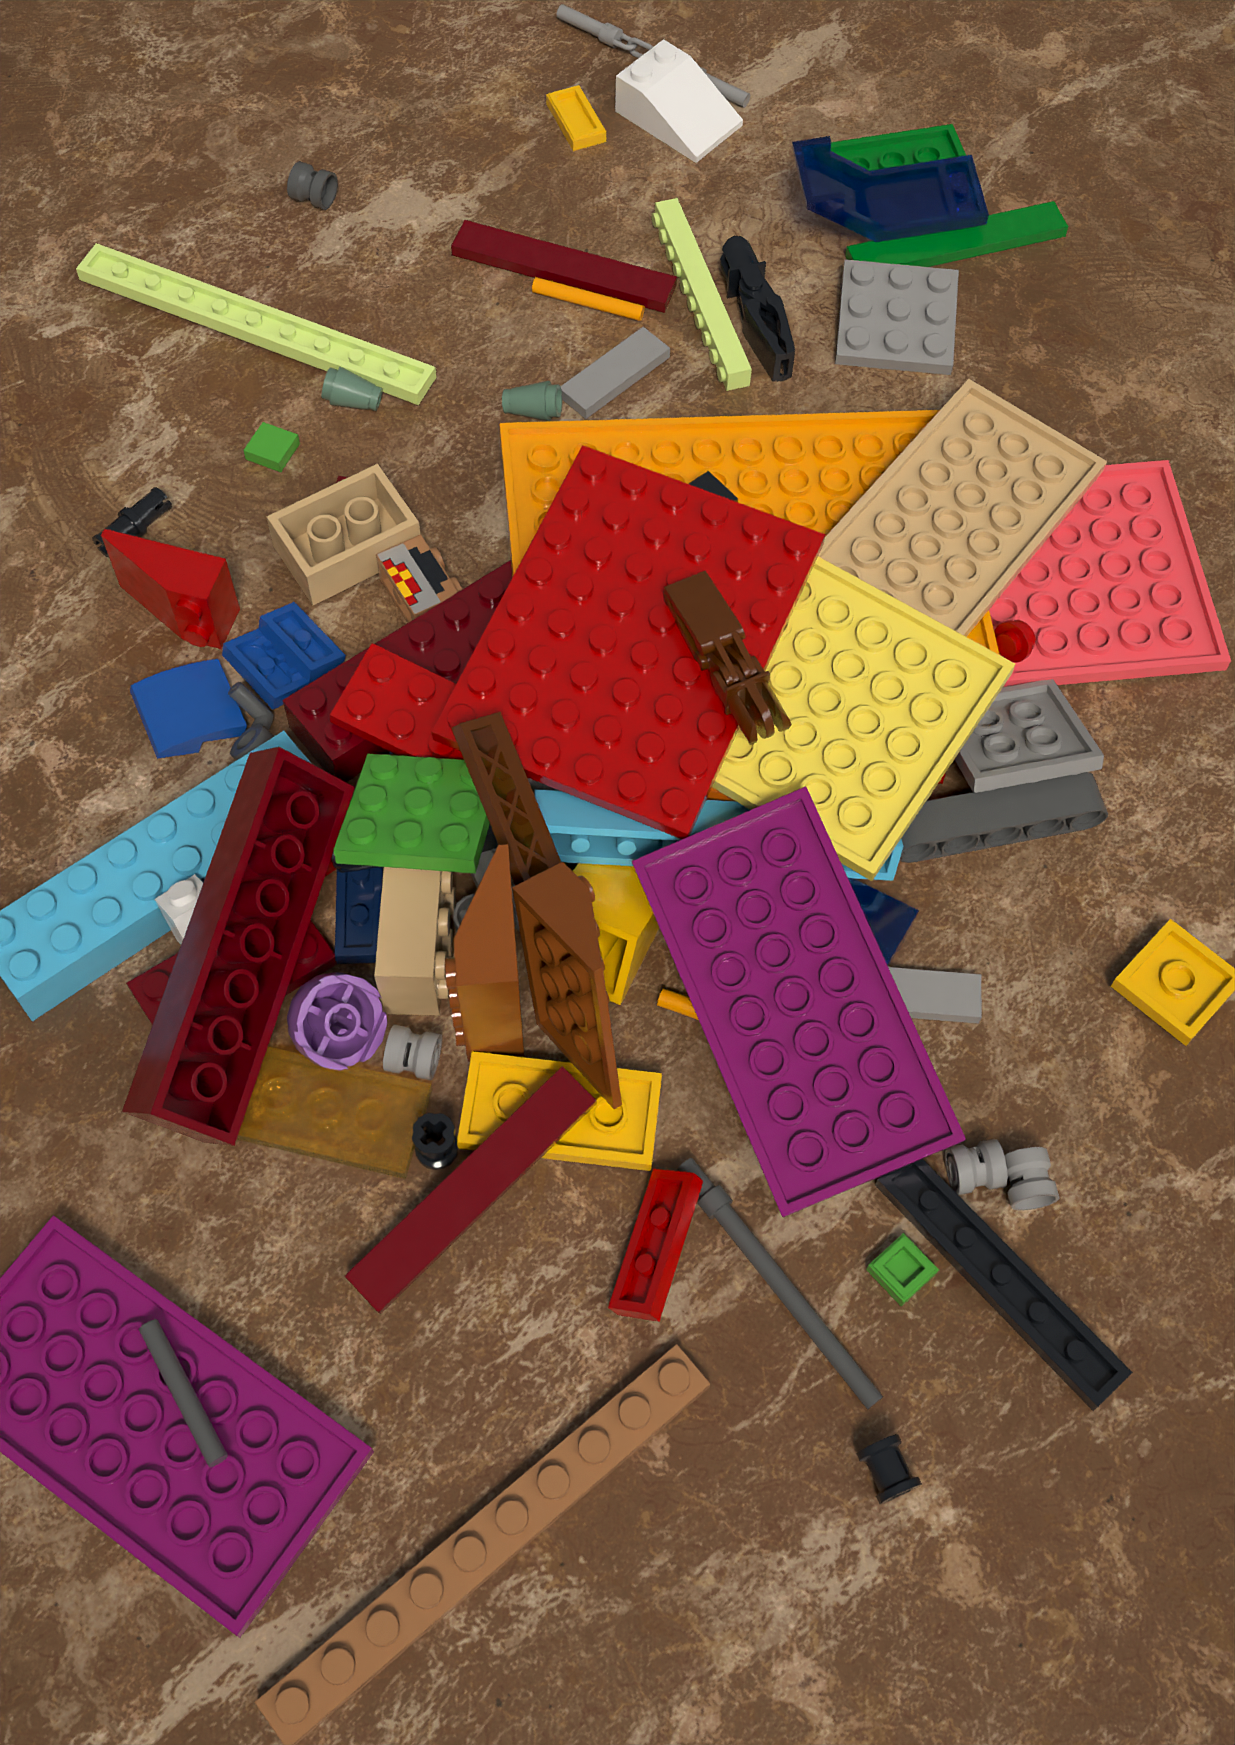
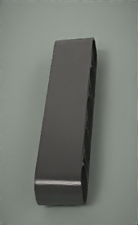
[900,772,1108,863]

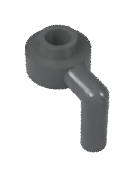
[228,682,274,761]

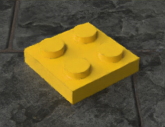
[1111,919,1235,1046]

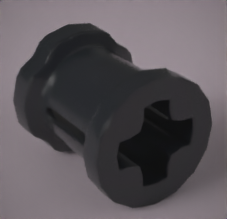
[412,1113,459,1170]
[856,1434,922,1504]

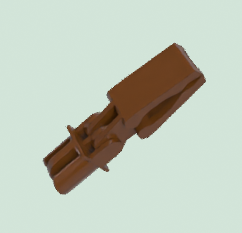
[663,571,792,745]

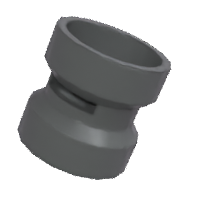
[287,161,338,210]

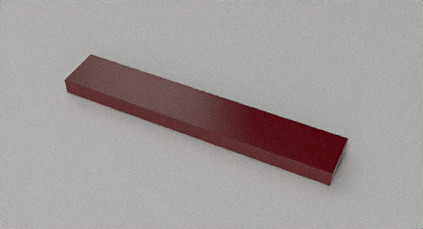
[451,220,677,313]
[345,1066,597,1314]

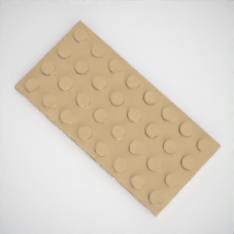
[818,379,1107,637]

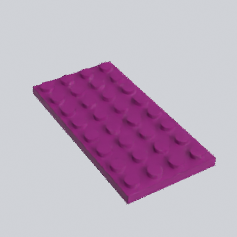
[632,786,966,1218]
[0,1215,374,1638]

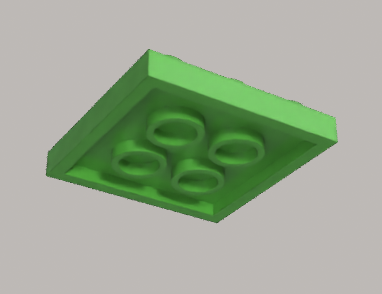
[333,754,490,874]

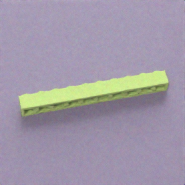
[652,198,752,391]

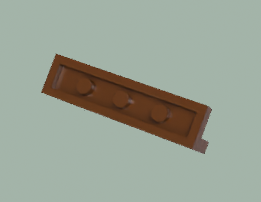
[451,712,561,886]

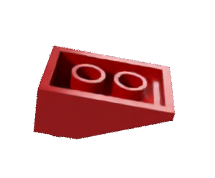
[101,529,240,649]

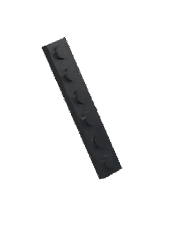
[875,1159,1133,1411]

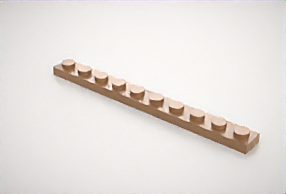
[255,1344,710,1745]

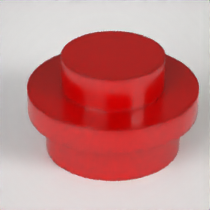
[994,620,1036,663]

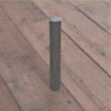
[139,1319,228,1467]

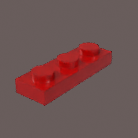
[608,1169,703,1322]

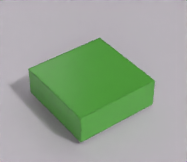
[243,422,300,472]
[866,1233,939,1307]

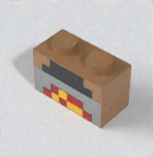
[376,534,462,623]

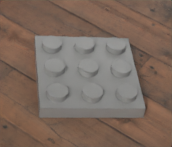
[835,260,959,375]
[955,679,1104,793]

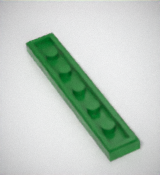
[845,201,1069,267]

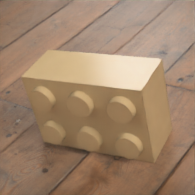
[266,463,420,605]
[374,867,456,1016]

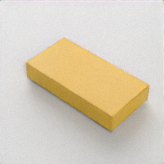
[546,85,606,151]

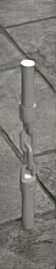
[557,4,751,108]

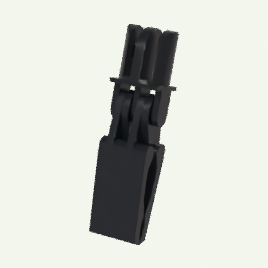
[720,236,795,382]

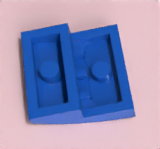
[222,602,346,710]
[130,659,247,759]

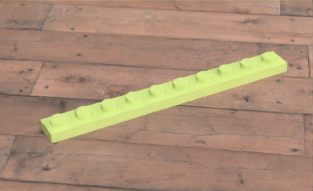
[76,243,436,405]

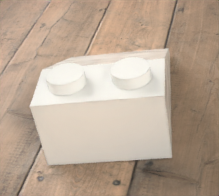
[615,39,743,163]

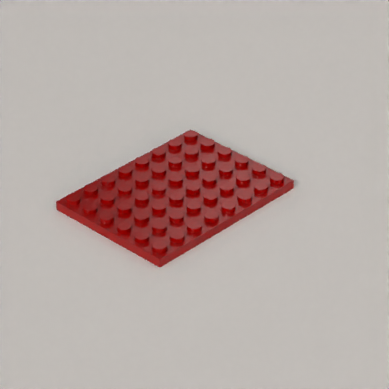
[431,445,825,839]

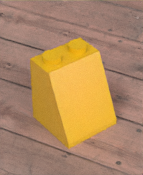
[573,863,660,1005]

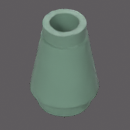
[321,366,383,411]
[502,381,562,421]

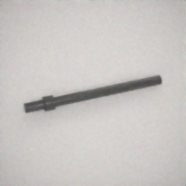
[677,1158,883,1410]

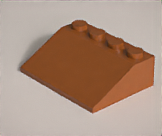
[445,844,524,1062]
[512,862,622,1109]

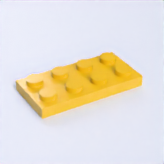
[457,1051,662,1171]

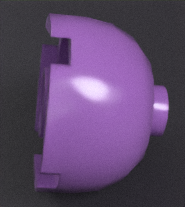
[287,972,387,1071]

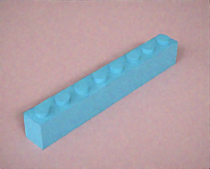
[534,789,904,881]

